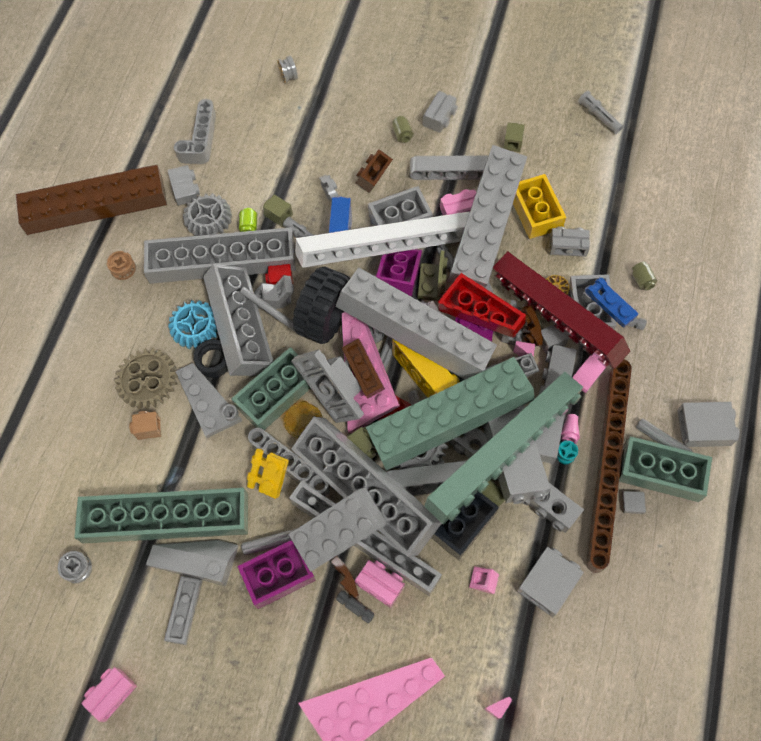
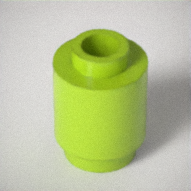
[239,208,257,232]

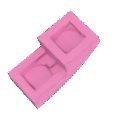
[573,354,607,393]

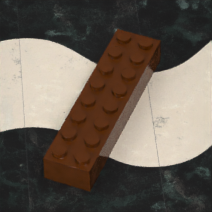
[16,164,167,235]

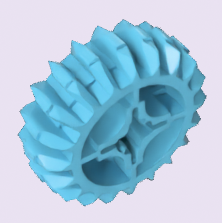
[168,300,218,350]

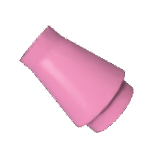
[561,414,580,444]

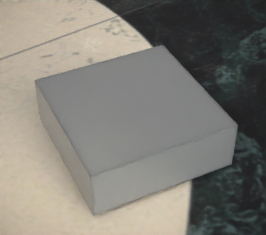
[622,491,646,514]

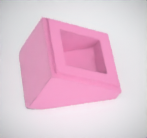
[513,341,535,357]
[469,567,499,594]
[484,697,512,719]

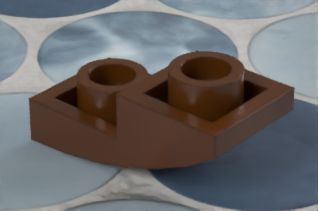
[519,306,542,346]

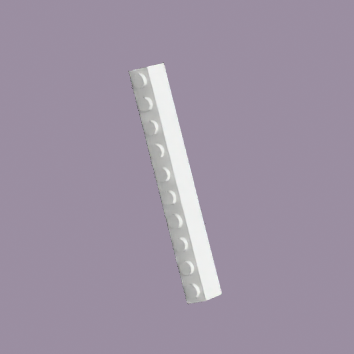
[295,212,470,268]

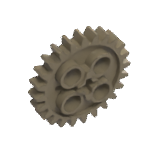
[114,348,178,410]

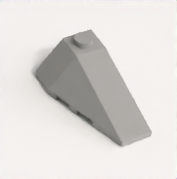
[146,540,239,586]

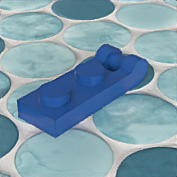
[585,277,639,328]

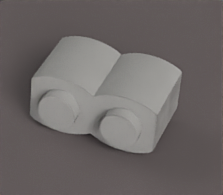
[167,165,200,206]

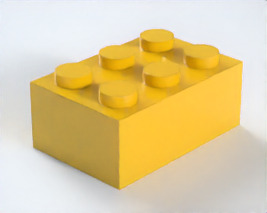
[513,174,566,239]

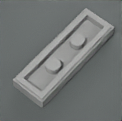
[164,576,203,645]

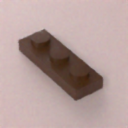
[342,338,385,399]

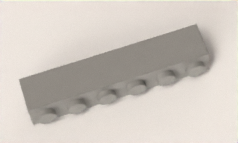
[535,345,577,464]

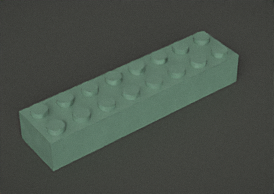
[366,357,534,471]
[74,488,248,544]

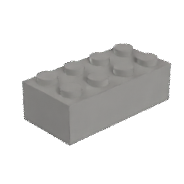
[289,487,388,572]

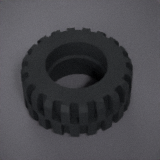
[292,266,350,344]

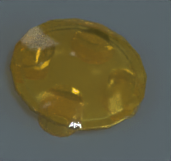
[283,401,323,438]

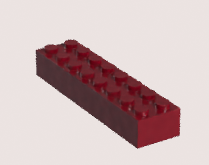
[493,251,631,369]

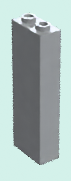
[483,405,551,504]

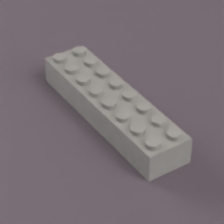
[447,145,527,288]
[144,227,296,284]
[336,267,497,380]
[291,417,442,557]

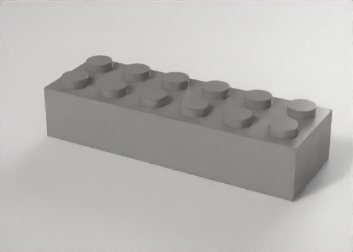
[203,264,273,376]

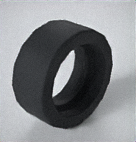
[193,339,228,378]

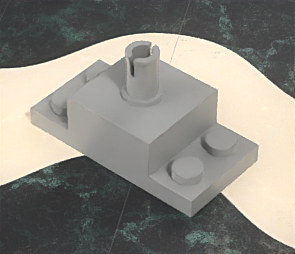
[291,350,364,423]

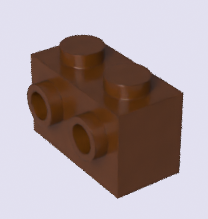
[356,149,393,193]

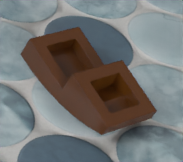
[331,556,359,600]

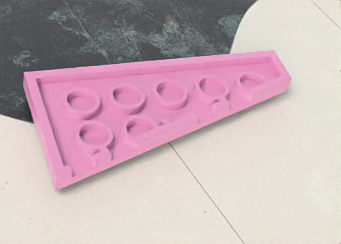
[342,312,399,434]
[298,658,445,741]

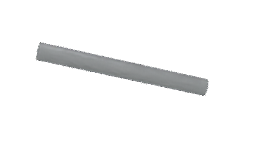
[239,286,302,337]

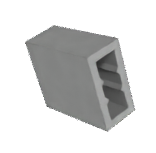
[677,402,739,447]
[517,547,584,618]

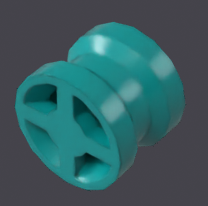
[557,440,579,465]

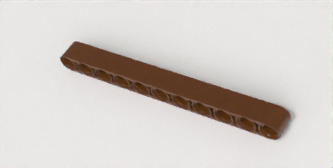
[586,359,632,573]

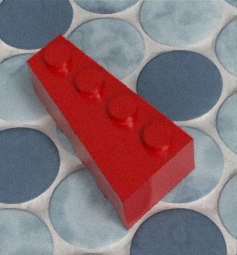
[438,273,526,338]

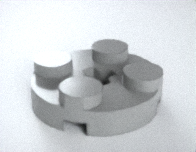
[319,175,341,205]

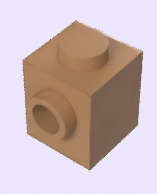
[129,411,162,440]

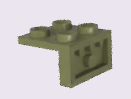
[418,250,448,301]

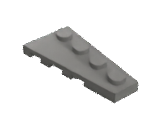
[175,363,242,438]

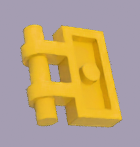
[247,448,289,499]

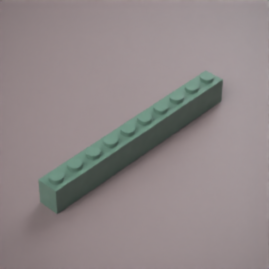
[424,372,583,524]

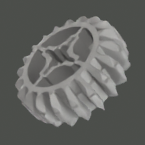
[183,193,232,236]

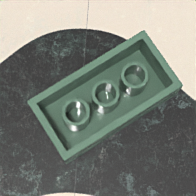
[231,347,311,430]
[619,436,712,502]

